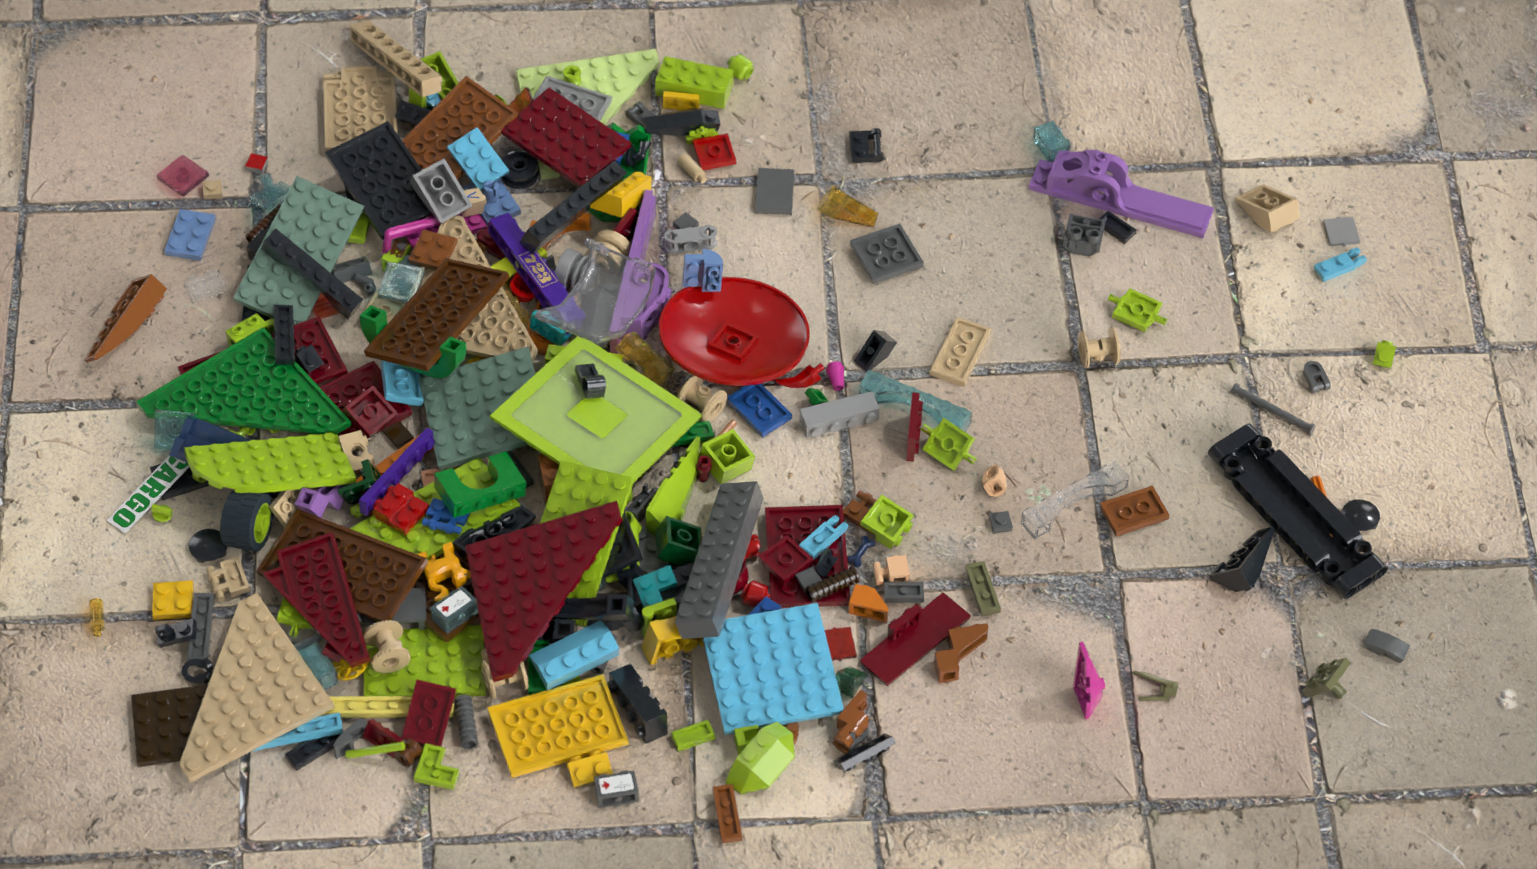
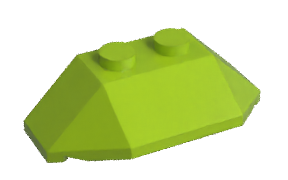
[725,722,795,795]

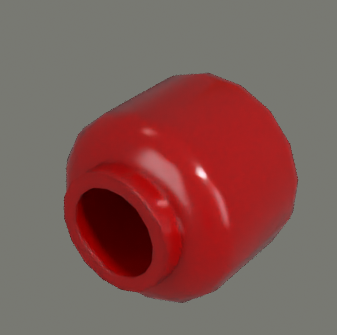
[740,580,771,608]

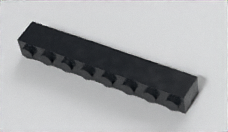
[520,161,627,254]

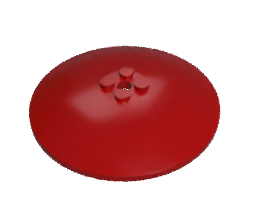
[659,277,810,386]

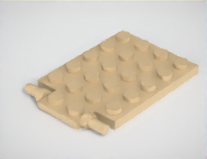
[323,66,398,151]

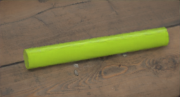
[346,742,405,759]

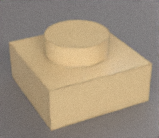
[202,180,223,200]

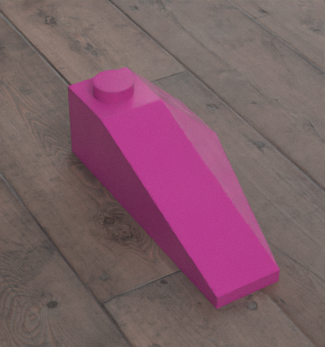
[1073,641,1105,719]

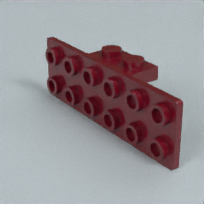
[860,593,971,686]

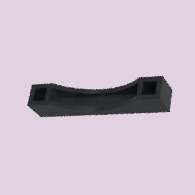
[261,228,363,320]
[552,595,635,621]

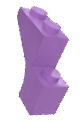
[295,484,351,518]

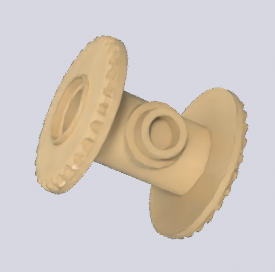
[1078,327,1121,368]
[678,376,728,423]
[364,620,410,673]
[481,660,528,699]

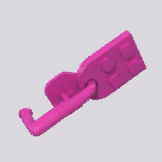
[382,213,487,254]

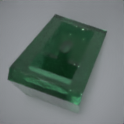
[836,666,868,698]

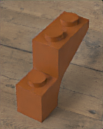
[934,623,989,683]

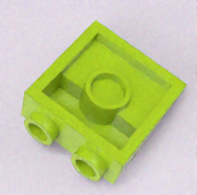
[860,494,914,549]

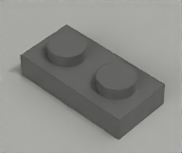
[884,582,924,603]

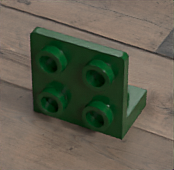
[337,459,381,504]

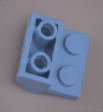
[682,249,723,292]

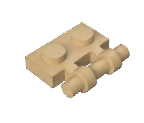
[207,557,250,602]

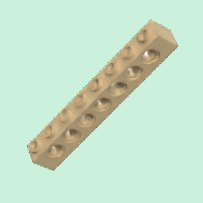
[350,20,442,97]

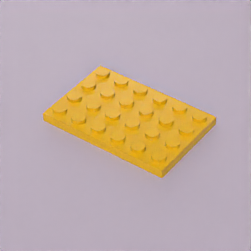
[487,675,628,778]

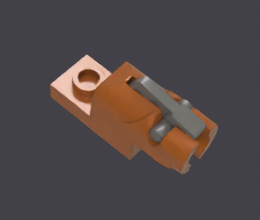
[832,690,869,754]

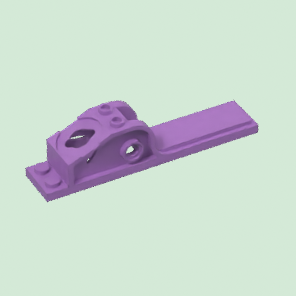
[1029,150,1214,238]
[610,189,671,354]

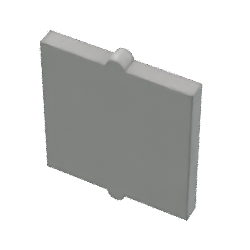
[1323,217,1360,246]

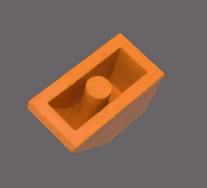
[849,584,889,623]

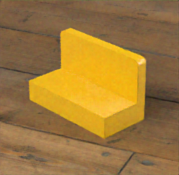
[663,91,700,110]

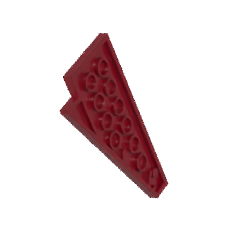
[263,532,371,668]

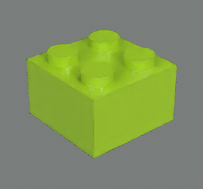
[699,429,755,484]

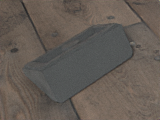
[332,256,372,283]

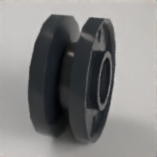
[501,150,539,189]

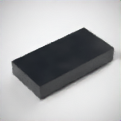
[1099,211,1137,244]

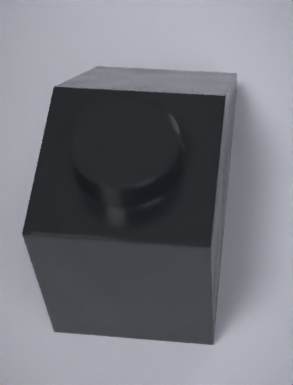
[854,330,897,372]

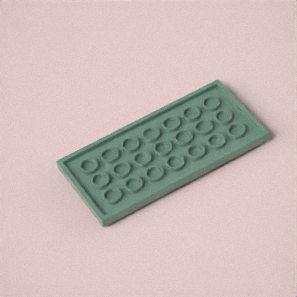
[233,176,364,325]

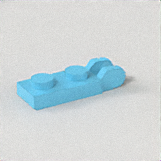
[1314,247,1367,282]
[799,515,849,560]

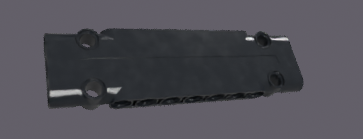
[1208,423,1388,599]

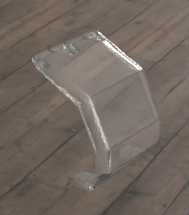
[535,237,656,344]

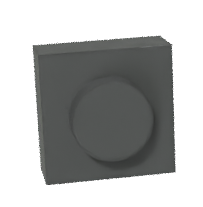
[989,511,1013,534]

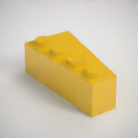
[641,616,727,665]

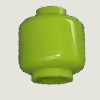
[727,54,754,80]

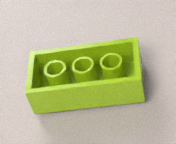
[655,56,734,109]

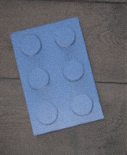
[164,209,216,261]

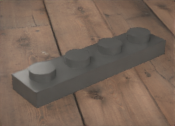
[187,593,215,661]

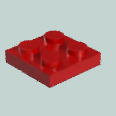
[693,133,736,171]

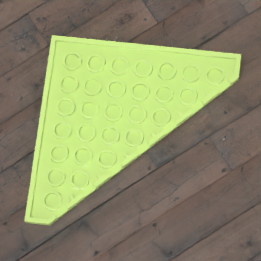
[516,49,659,180]

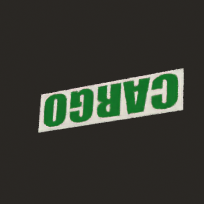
[107,455,189,534]

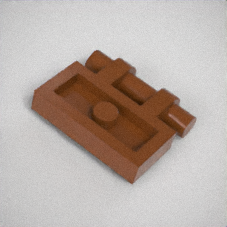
[843,490,877,535]

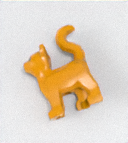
[417,542,471,602]

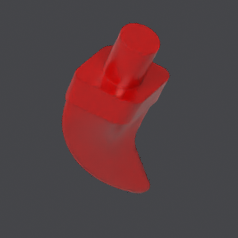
[775,363,825,388]

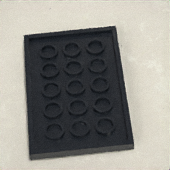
[325,121,432,240]

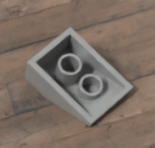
[409,159,472,224]

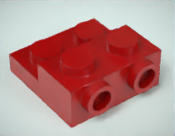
[373,483,430,535]

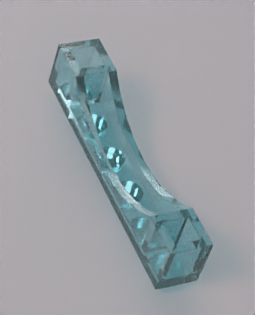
[859,370,972,432]

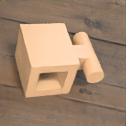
[873,555,910,585]

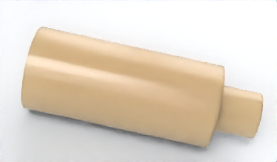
[678,153,707,183]

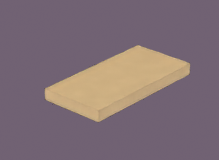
[929,317,992,387]

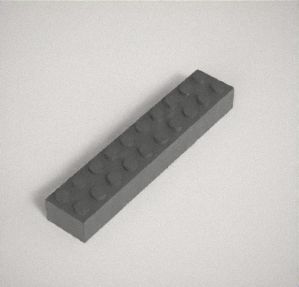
[675,481,764,639]

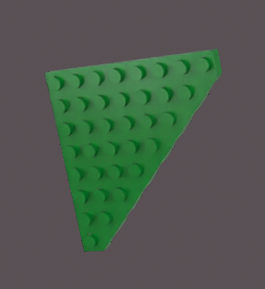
[136,327,351,435]

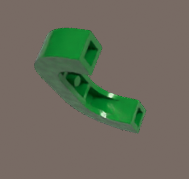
[360,305,466,378]

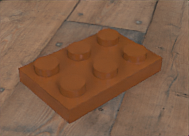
[1100,486,1169,536]

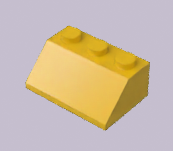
[590,172,651,218]

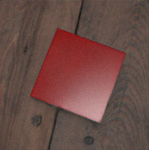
[245,153,269,174]

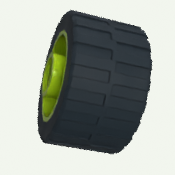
[220,490,274,552]

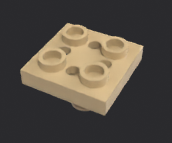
[269,489,302,528]

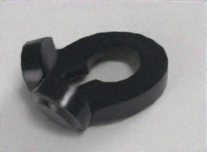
[181,658,213,684]

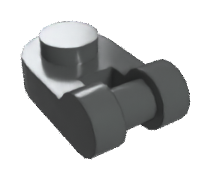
[625,101,655,128]
[1303,361,1331,393]

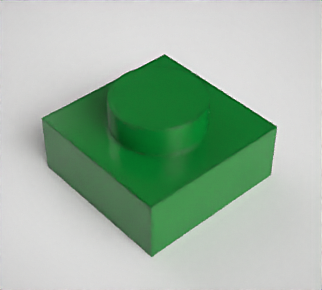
[805,387,829,406]

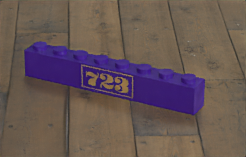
[488,212,586,336]

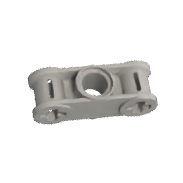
[664,225,717,254]

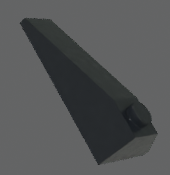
[644,108,721,138]
[453,505,536,563]
[1209,526,1275,592]

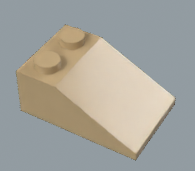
[1235,184,1300,232]

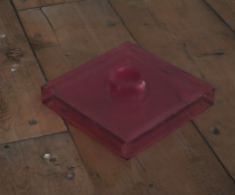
[157,154,209,197]

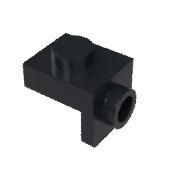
[295,344,324,375]

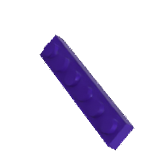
[359,428,435,516]

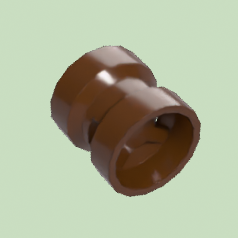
[394,739,423,767]

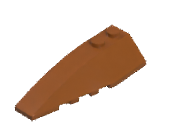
[84,274,167,363]

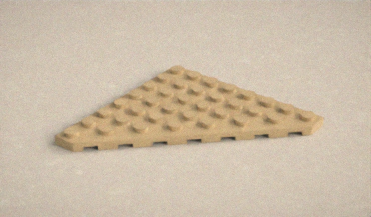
[405,216,538,362]
[179,593,334,783]

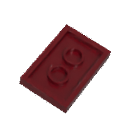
[906,392,923,462]
[401,679,457,747]

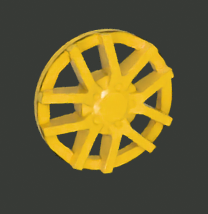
[331,658,368,681]

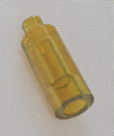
[89,598,105,637]

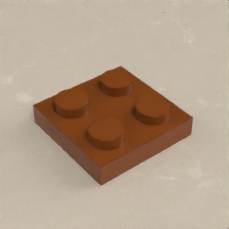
[408,230,458,270]

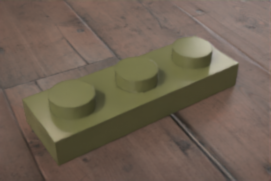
[965,561,1001,617]

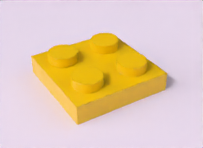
[152,580,194,620]

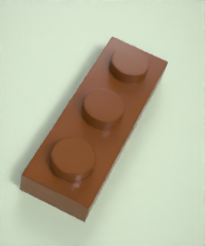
[712,784,742,843]

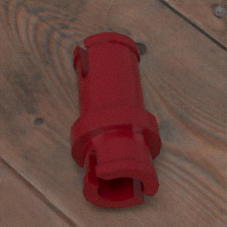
[696,455,712,482]

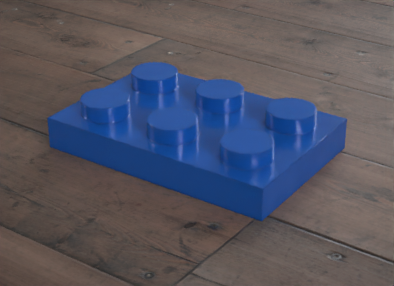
[727,384,792,438]

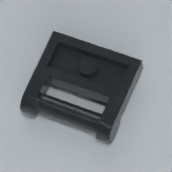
[849,128,884,163]

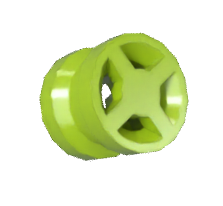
[563,65,581,86]

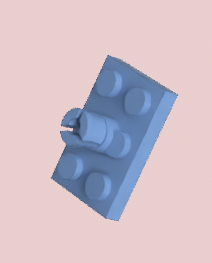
[463,179,521,226]

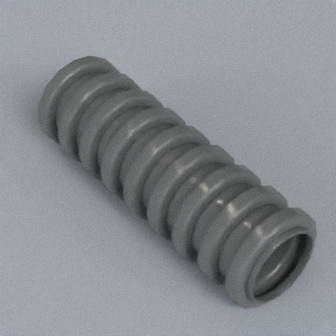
[454,695,478,749]

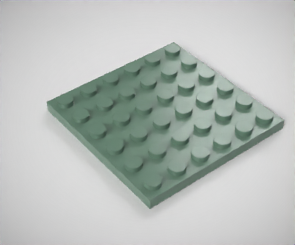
[419,346,536,471]

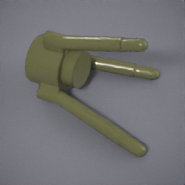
[1133,671,1178,701]

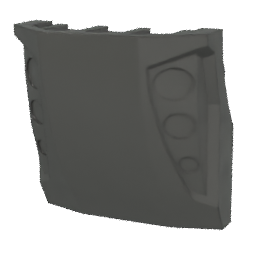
[1063,213,1106,256]

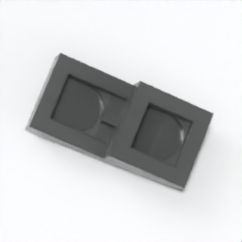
[1363,629,1410,663]
[333,718,366,759]

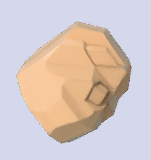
[982,465,1007,497]

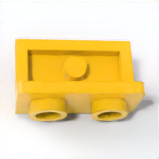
[565,750,613,787]

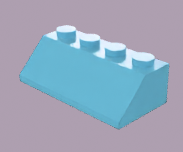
[529,620,620,690]

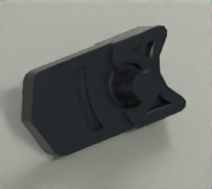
[815,548,838,577]

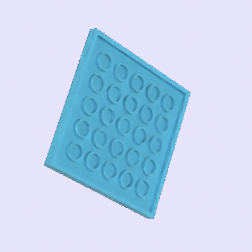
[703,603,844,735]

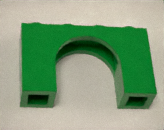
[434,451,526,518]

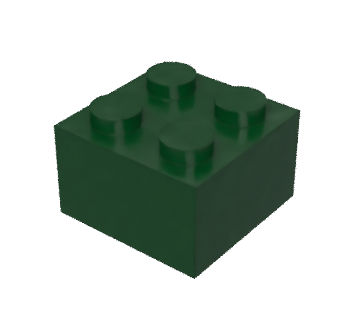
[655,516,702,567]

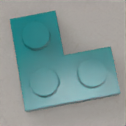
[633,565,678,608]

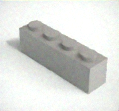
[799,391,880,438]

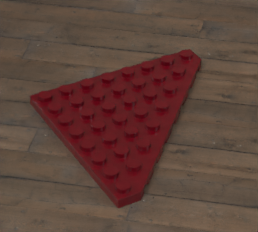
[465,501,623,682]

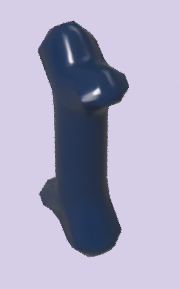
[847,536,876,567]

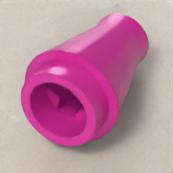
[826,361,844,391]

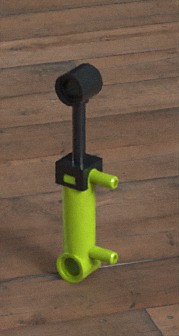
[605,511,644,632]

